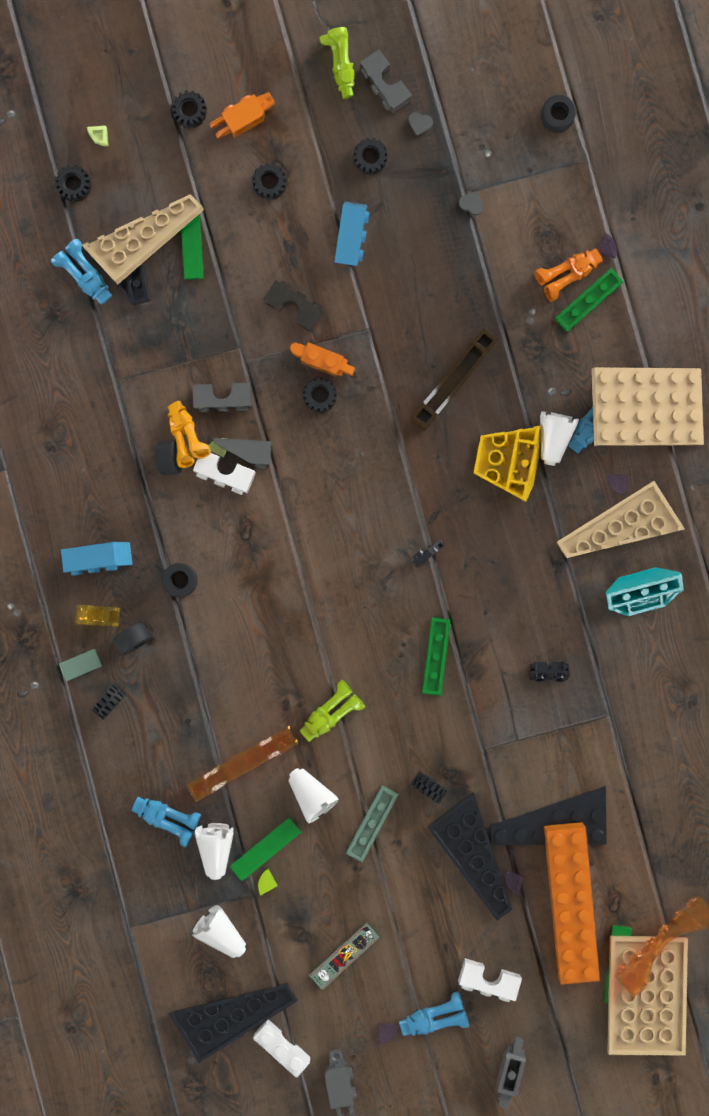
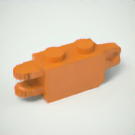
[210,92,275,139]
[290,342,355,377]

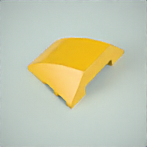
[474,426,541,501]

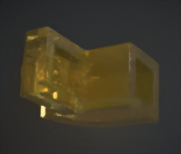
[75,604,120,627]

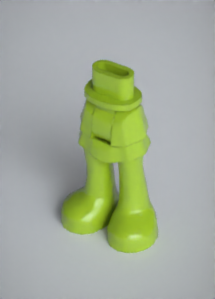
[319,27,354,99]
[300,679,365,742]

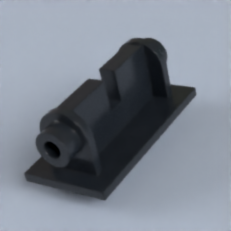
[530,662,570,682]

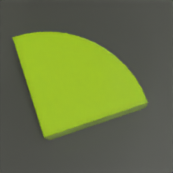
[258,868,278,895]

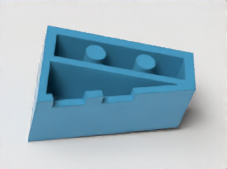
[335,202,369,266]
[61,542,133,576]

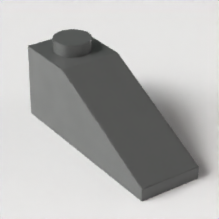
[213,438,271,469]

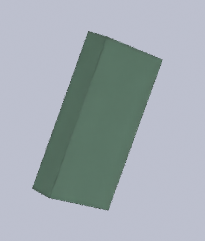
[59,649,102,681]

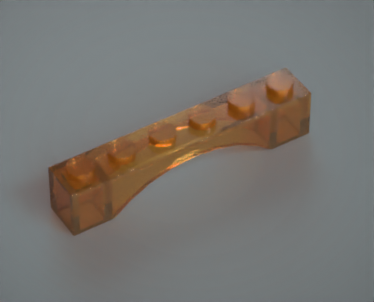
[187,726,298,802]
[615,896,709,997]

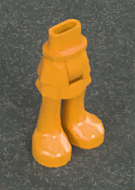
[168,401,211,468]

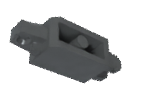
[496,1037,526,1108]
[325,1049,357,1116]

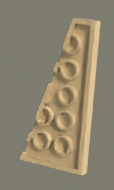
[82,194,204,285]
[556,481,685,558]

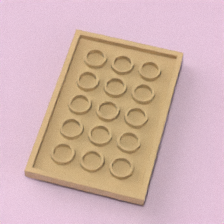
[592,367,704,446]
[607,936,688,1055]

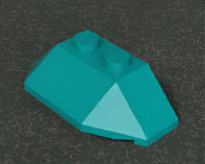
[606,567,684,616]

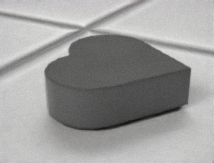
[408,112,433,137]
[459,191,483,216]

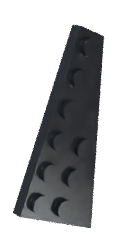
[490,786,607,845]
[427,793,512,921]
[168,983,298,1063]

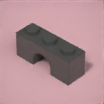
[359,49,412,114]
[193,383,252,413]

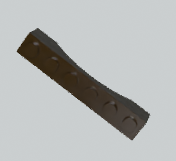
[410,328,498,432]

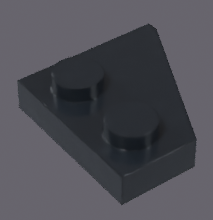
[113,263,151,305]
[412,539,445,568]

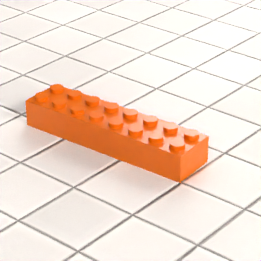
[544,822,600,985]

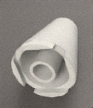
[540,412,579,466]
[288,768,339,823]
[195,823,234,880]
[193,905,246,958]

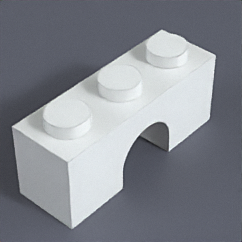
[193,453,256,495]
[458,958,522,1002]
[253,1019,310,1078]

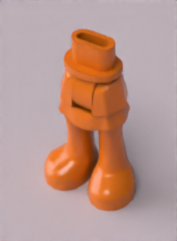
[534,248,603,302]

